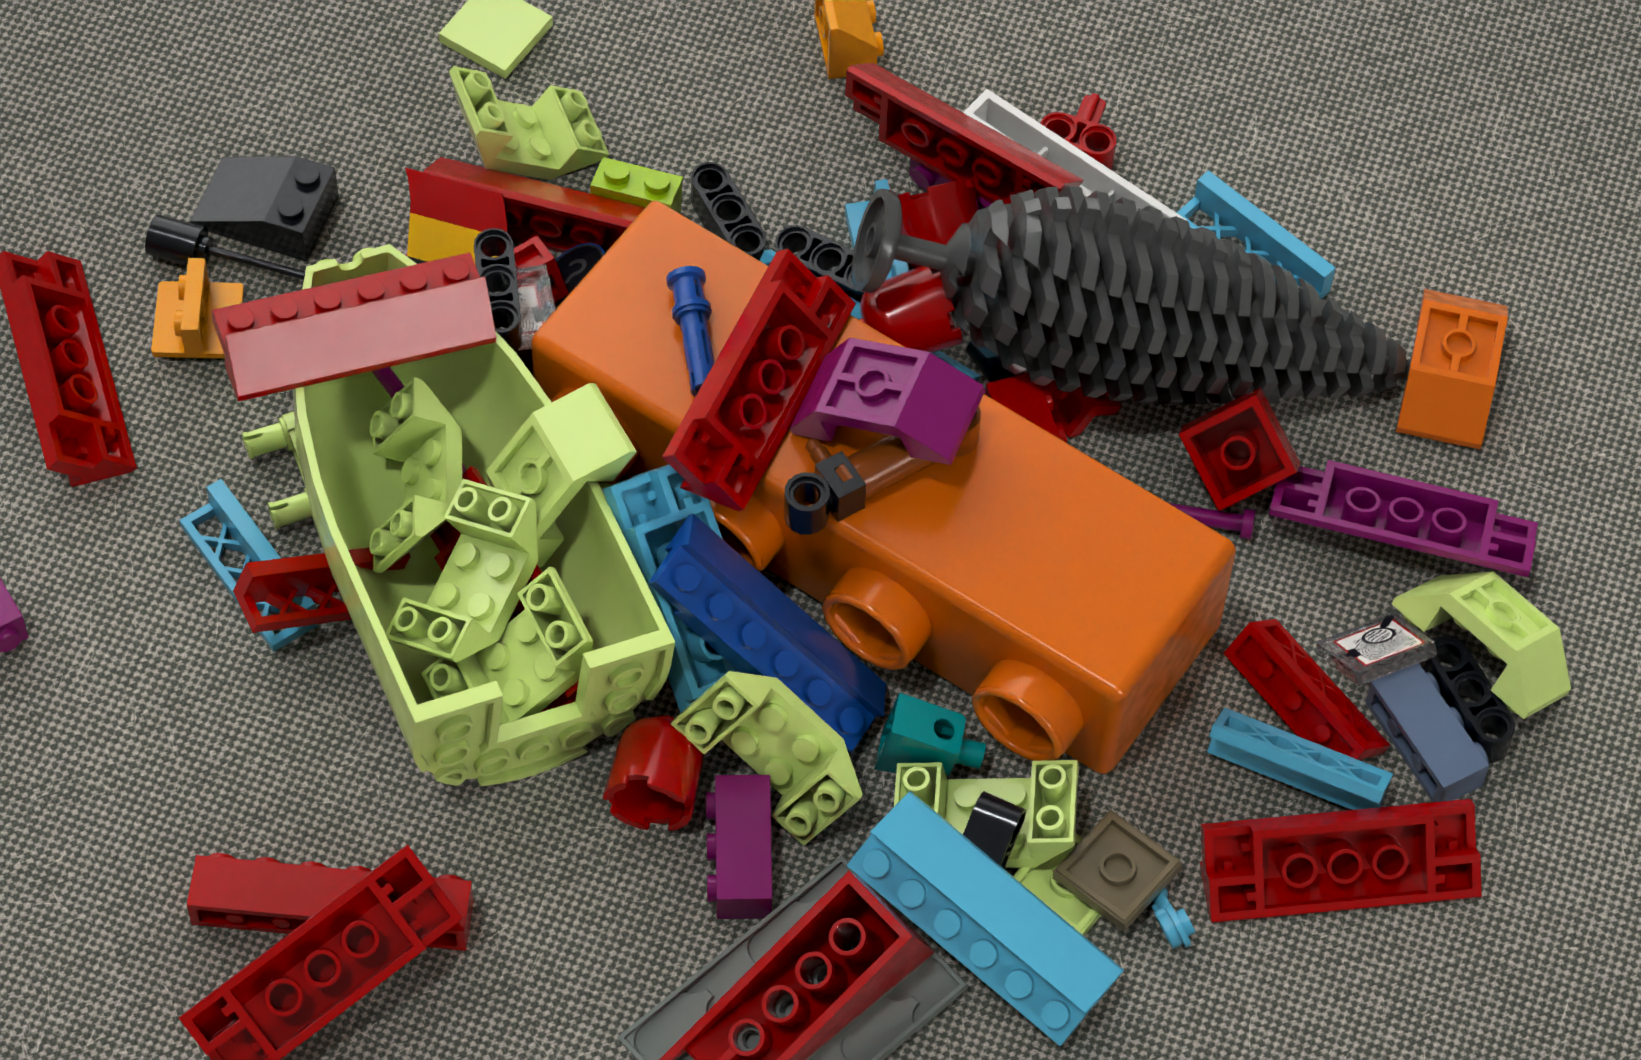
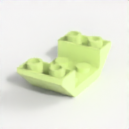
[449,66,609,180]
[369,377,462,574]
[486,383,637,568]
[385,479,538,663]
[421,567,593,725]
[1391,571,1571,719]
[671,671,863,846]
[894,760,1079,868]

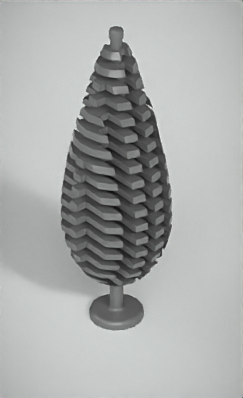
[852,186,1411,404]

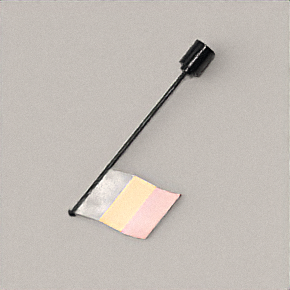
[145,167,509,280]

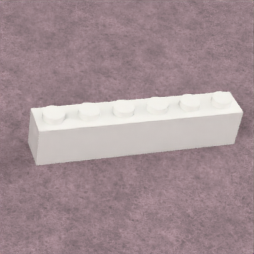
[963,89,1187,220]

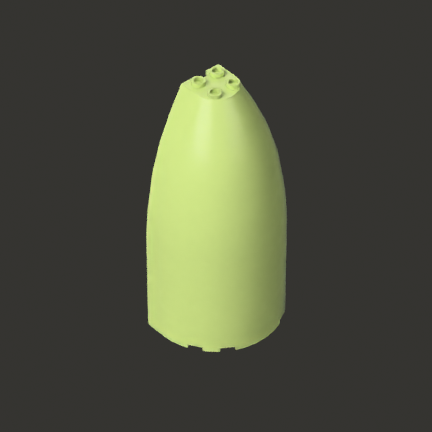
[293,244,675,786]

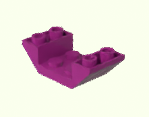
[790,338,986,465]

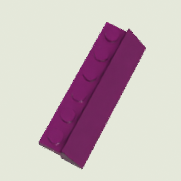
[1269,460,1538,577]

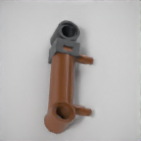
[784,406,981,535]

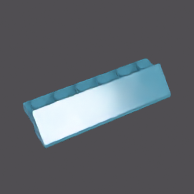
[602,464,741,713]
[846,791,1124,1046]

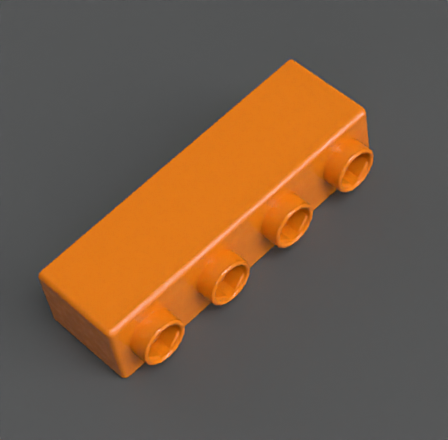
[531,201,1236,774]

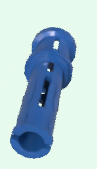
[666,266,715,397]

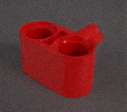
[1041,93,1117,170]

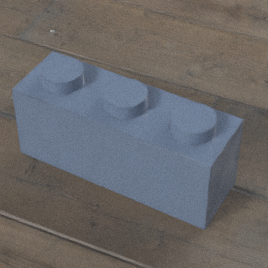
[1365,660,1489,802]

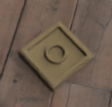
[1052,810,1182,932]

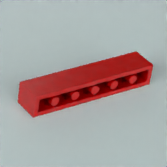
[187,853,474,951]

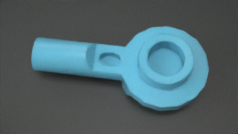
[1151,887,1196,949]

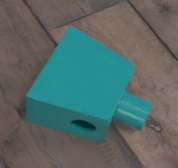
[874,693,986,779]

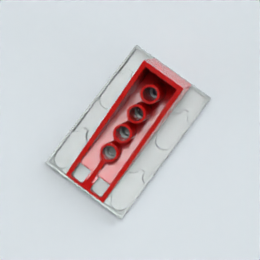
[617,855,970,1060]

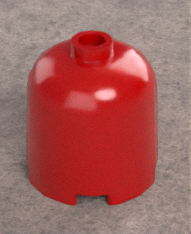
[898,179,979,272]
[858,266,963,353]
[603,716,703,831]

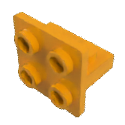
[151,258,244,359]

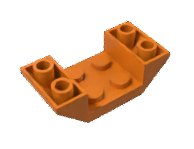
[1396,289,1508,449]

